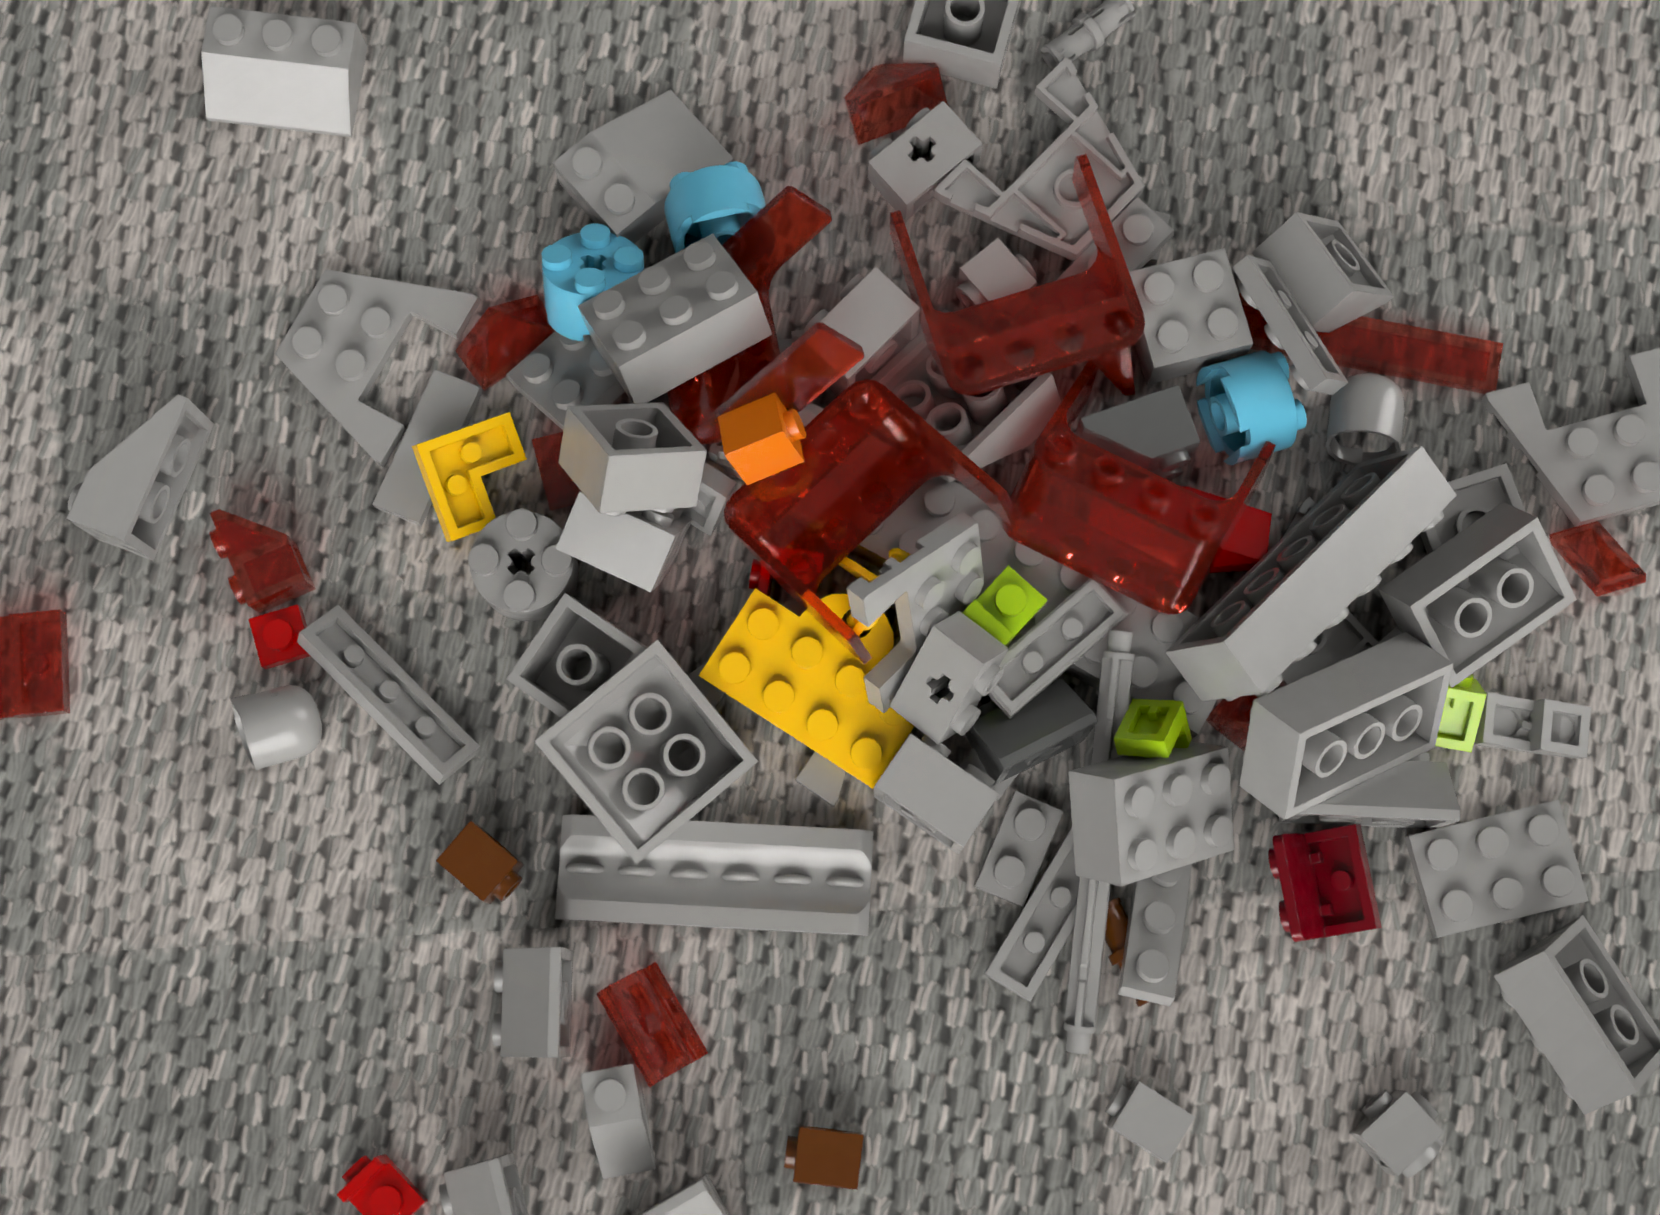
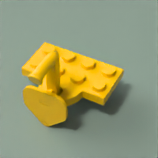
[698,548,914,789]

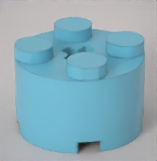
[664,161,775,274]
[541,223,644,341]
[1196,350,1307,465]

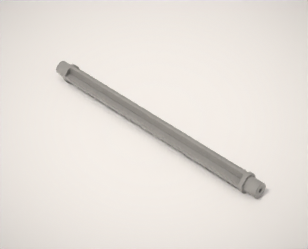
[1064,630,1134,1054]

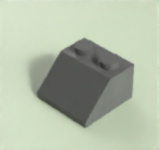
[1071,385,1201,483]
[965,677,1098,786]

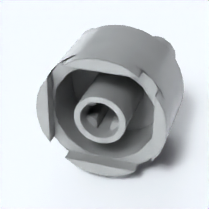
[468,508,579,621]

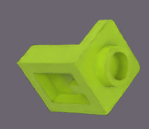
[1435,674,1487,753]
[1113,699,1192,758]

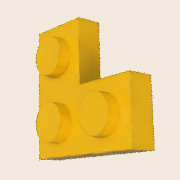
[412,412,527,542]

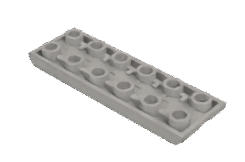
[555,814,873,936]

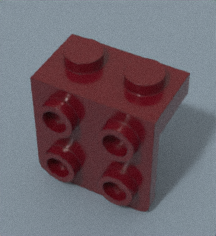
[1268,824,1382,942]

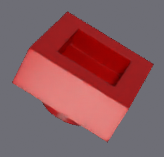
[249,604,310,670]

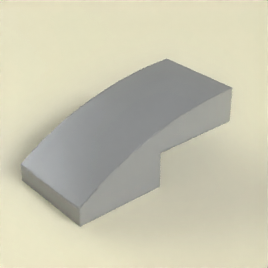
[1474,692,1591,759]

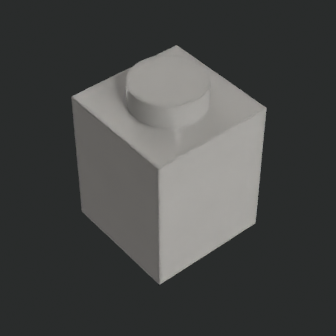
[1105,1080,1195,1163]

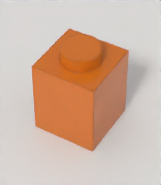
[718,392,806,485]

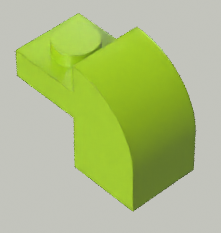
[963,565,1048,648]

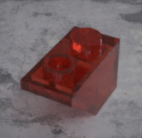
[209,509,316,614]

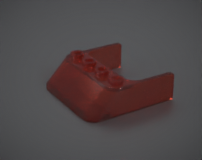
[890,154,1145,396]
[667,186,864,445]
[1002,358,1276,614]
[724,379,1019,665]

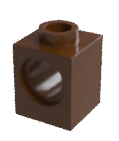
[436,821,524,904]
[784,1125,864,1190]

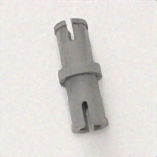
[1041,0,1135,70]

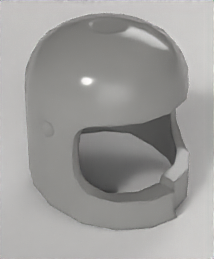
[1325,373,1405,466]
[230,685,322,770]

